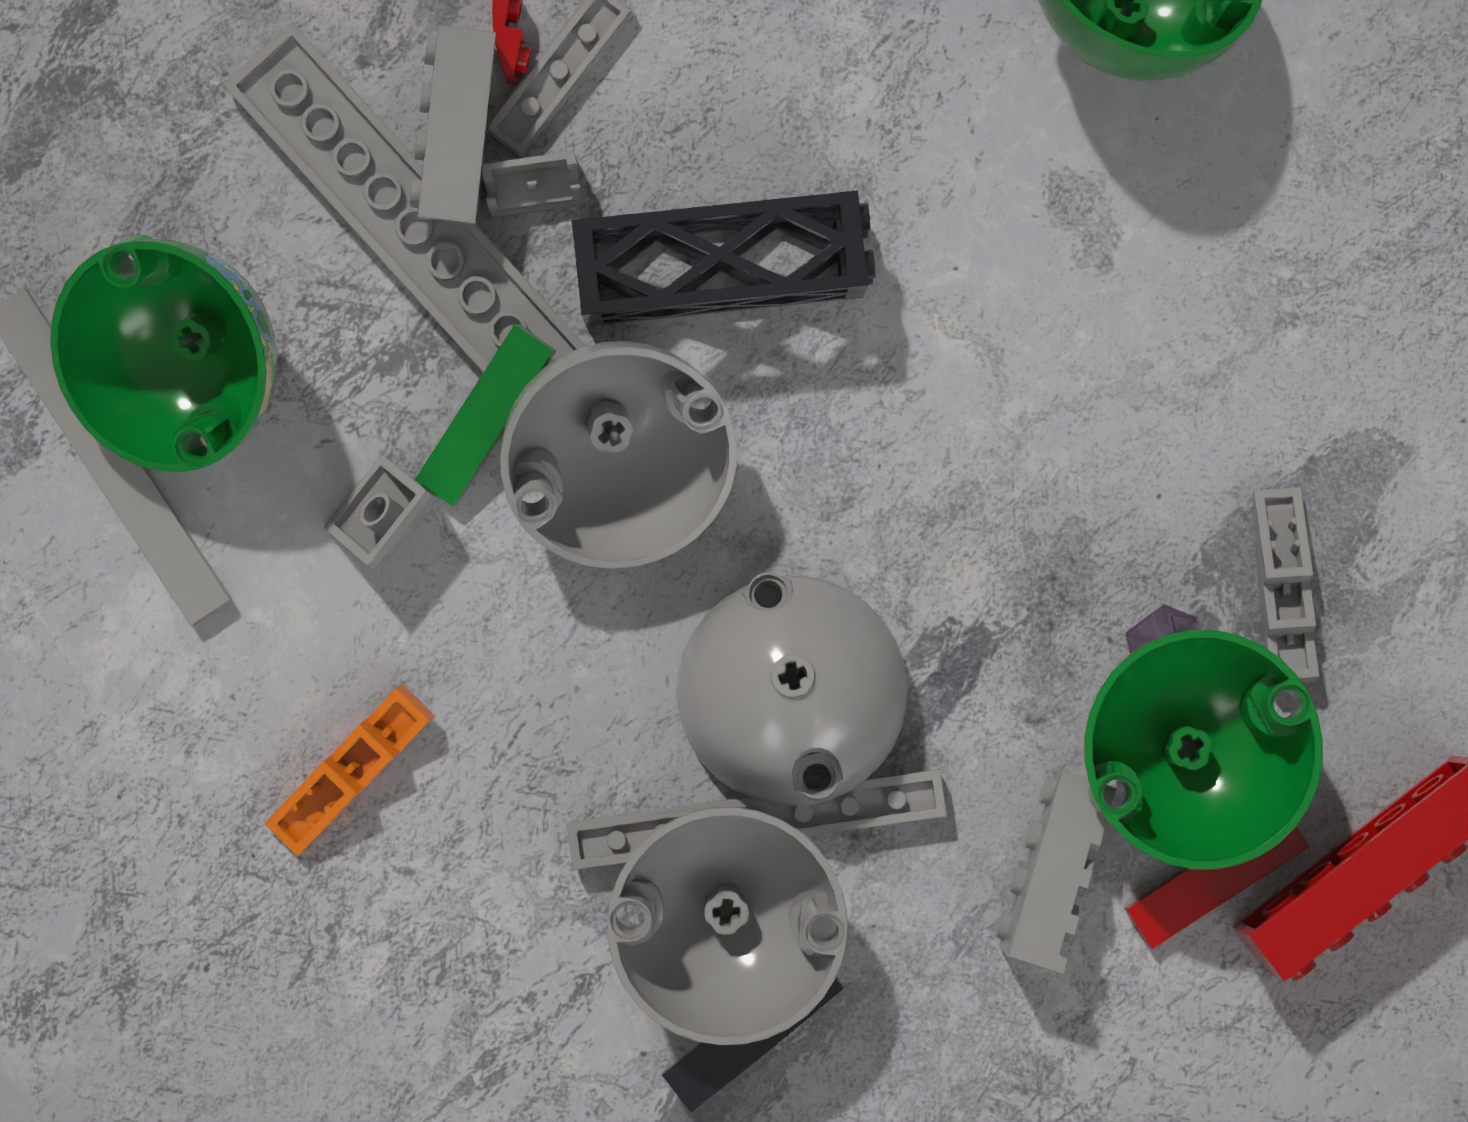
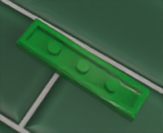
[415,324,557,506]

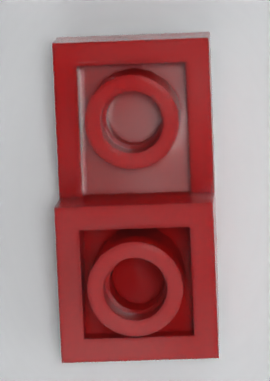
[492,0,532,85]

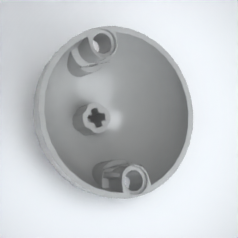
[500,341,737,569]
[677,572,908,806]
[607,807,848,1045]

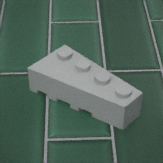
[409,25,496,226]
[995,769,1117,975]

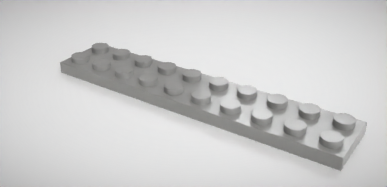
[223,22,586,372]

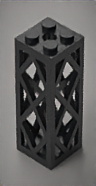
[572,190,876,327]

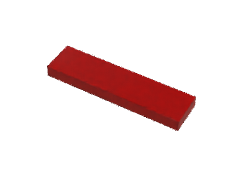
[1124,826,1309,949]

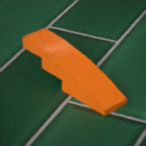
[264,684,435,857]

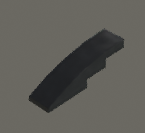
[662,977,844,1112]

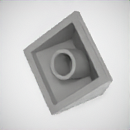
[324,455,439,573]

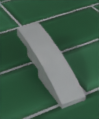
[1253,487,1320,683]

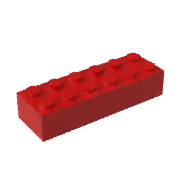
[1232,756,1468,982]

